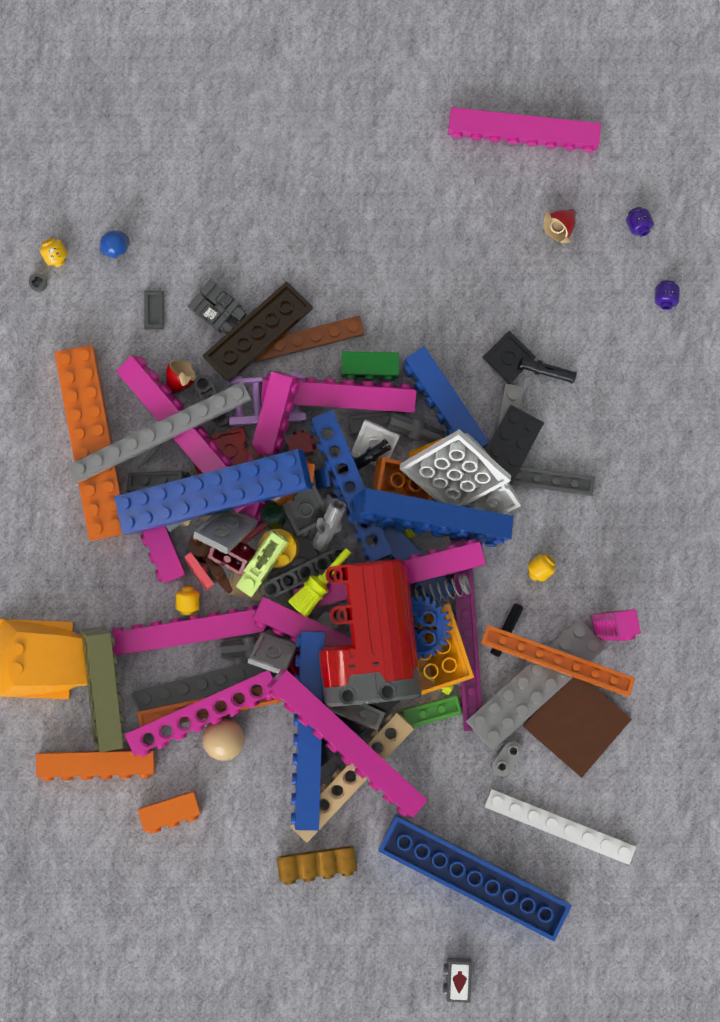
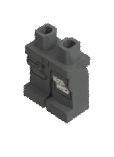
[187,278,247,334]

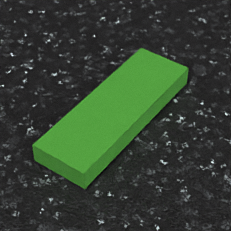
[402,695,463,727]

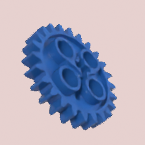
[411,595,453,659]

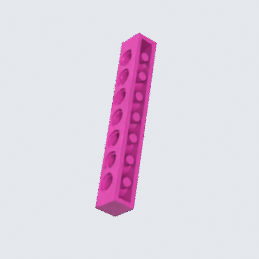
[590,609,641,641]
[125,670,274,757]

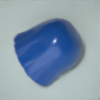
[99,230,130,258]

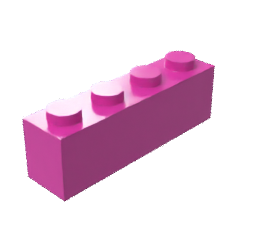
[140,526,187,584]

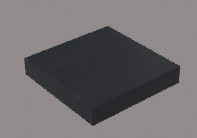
[482,331,536,384]

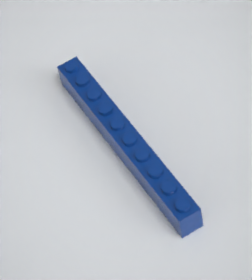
[291,630,325,831]

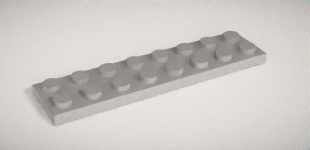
[466,619,606,751]

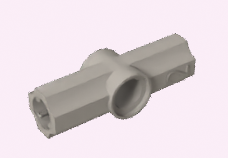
[312,499,347,552]

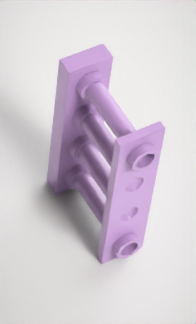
[227,372,307,428]

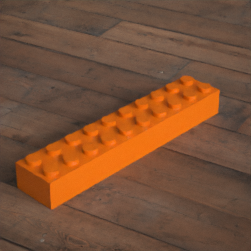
[54,345,124,541]

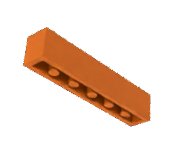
[36,749,156,781]

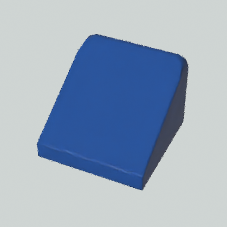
[315,467,331,489]

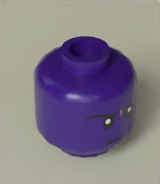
[626,207,654,237]
[655,280,680,310]

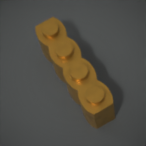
[277,845,357,885]

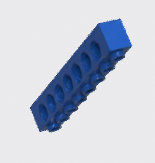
[309,410,392,562]

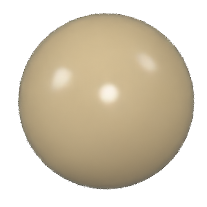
[202,718,245,761]

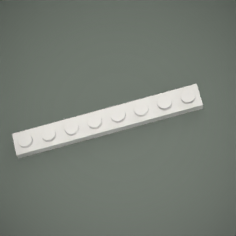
[484,789,636,865]

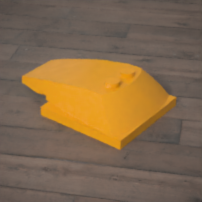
[0,619,87,699]

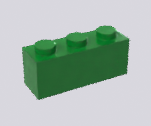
[341,351,399,381]

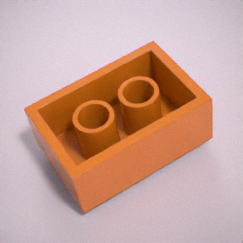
[371,457,433,500]

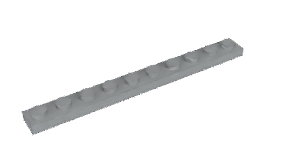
[67,381,251,484]

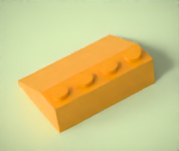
[413,603,474,695]

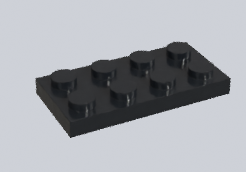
[486,405,544,485]

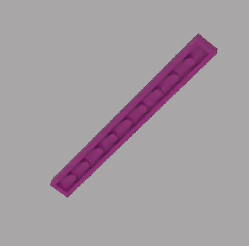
[451,539,482,731]

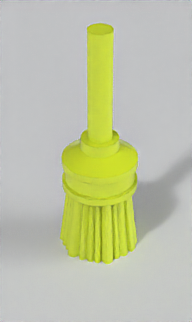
[288,548,352,617]

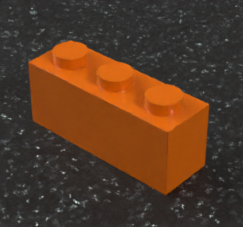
[137,790,202,834]

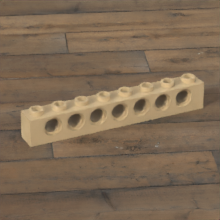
[290,711,414,843]

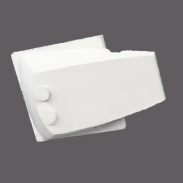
[400,429,521,514]

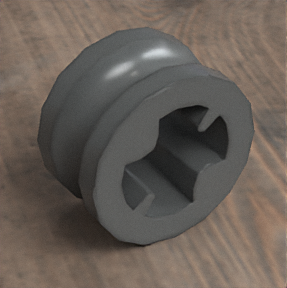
[29,273,47,292]

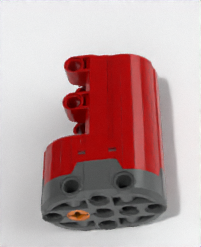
[319,559,422,707]

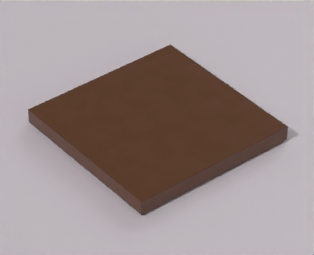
[523,677,632,778]

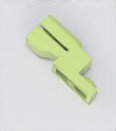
[236,530,290,598]

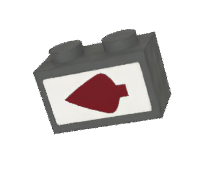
[442,958,472,1003]

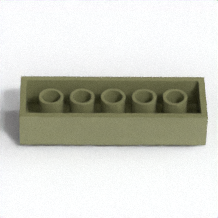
[81,626,126,752]

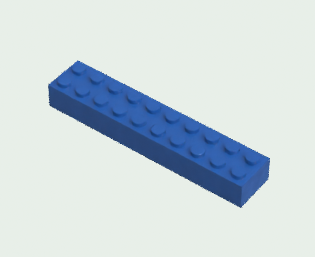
[114,449,313,535]
[378,814,572,942]

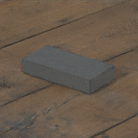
[144,291,164,330]

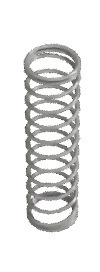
[414,574,471,603]

